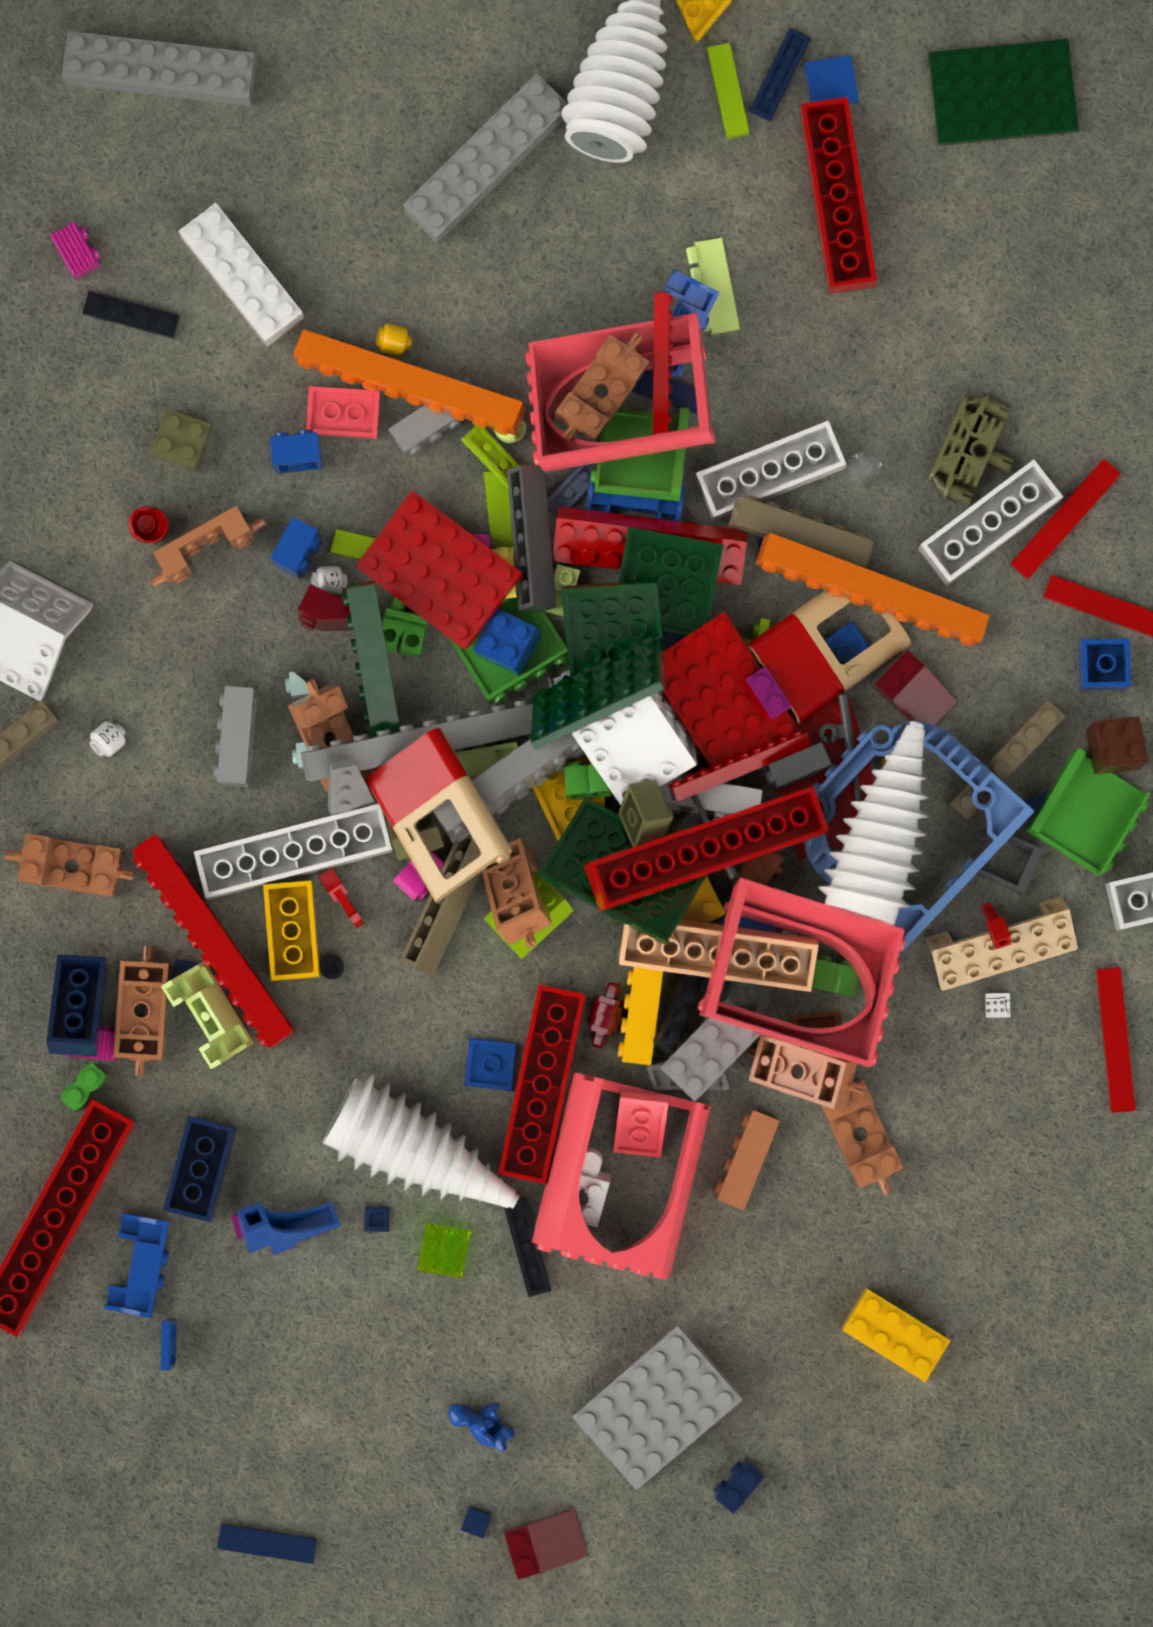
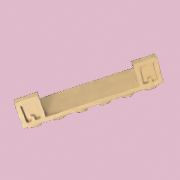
[925,896,1078,991]

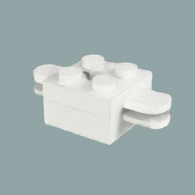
[579,1148,612,1228]

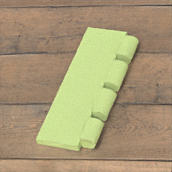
[686,238,740,334]

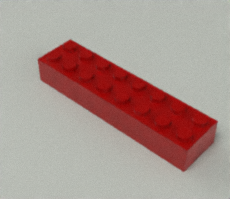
[799,97,877,294]
[552,506,748,585]
[498,984,586,1184]

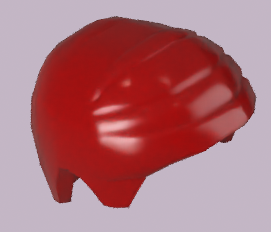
[128,505,169,544]

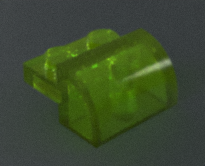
[416,1222,471,1278]

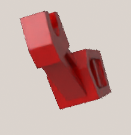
[318,868,365,928]
[981,902,1011,950]

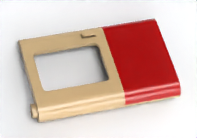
[746,590,911,724]
[365,728,512,903]

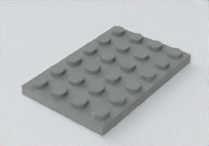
[572,1324,744,1490]

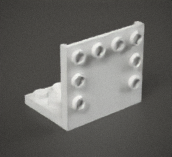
[0,561,93,701]
[571,691,697,805]

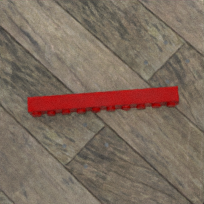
[653,291,673,435]
[668,730,811,802]

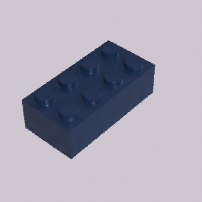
[46,954,108,1057]
[163,1116,237,1222]

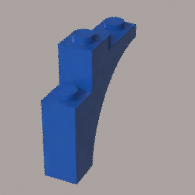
[238,1202,341,1255]

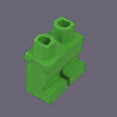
[382,597,428,659]

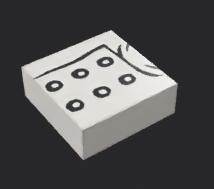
[985,993,1010,1018]

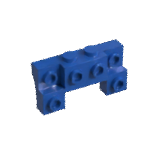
[664,269,720,378]
[586,476,685,522]
[104,1213,170,1318]

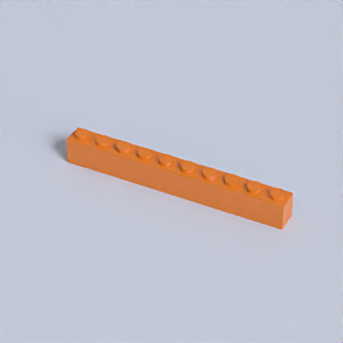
[293,329,525,435]
[755,533,990,647]

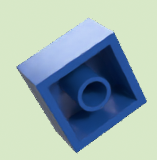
[270,430,323,474]
[270,517,322,579]
[473,609,542,676]
[1078,639,1131,691]

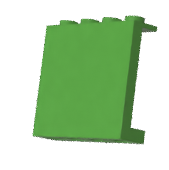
[590,407,690,501]
[449,593,569,705]
[1025,747,1151,876]

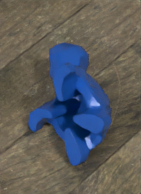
[448,1403,515,1452]

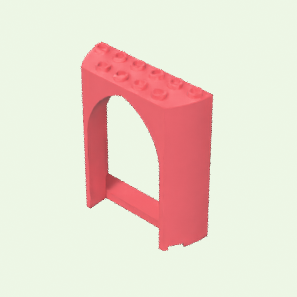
[525,313,716,472]
[698,878,906,1067]
[532,1072,711,1280]

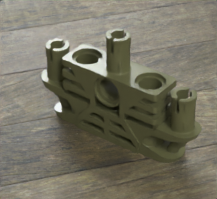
[927,393,1014,506]

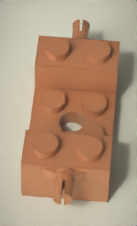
[554,333,650,443]
[149,506,266,588]
[288,679,375,792]
[5,833,135,898]
[482,838,552,948]
[114,946,172,1076]
[747,1034,867,1109]
[820,1080,904,1196]

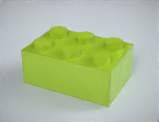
[483,871,574,960]

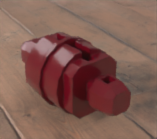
[588,982,624,1049]

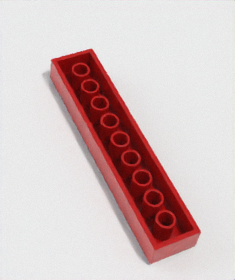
[584,786,830,912]
[132,834,297,1049]
[0,1099,138,1337]

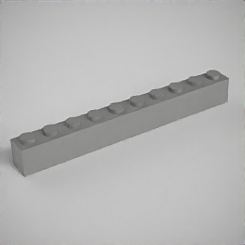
[301,699,533,782]

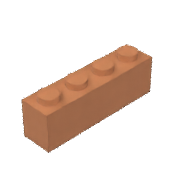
[714,1110,780,1211]

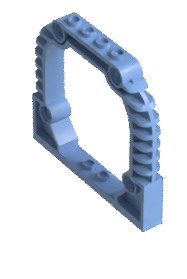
[804,721,1034,952]

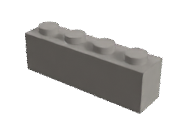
[388,377,473,456]

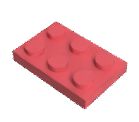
[306,386,380,439]
[613,1091,669,1158]

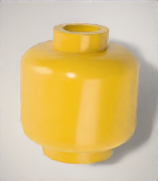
[376,323,412,357]

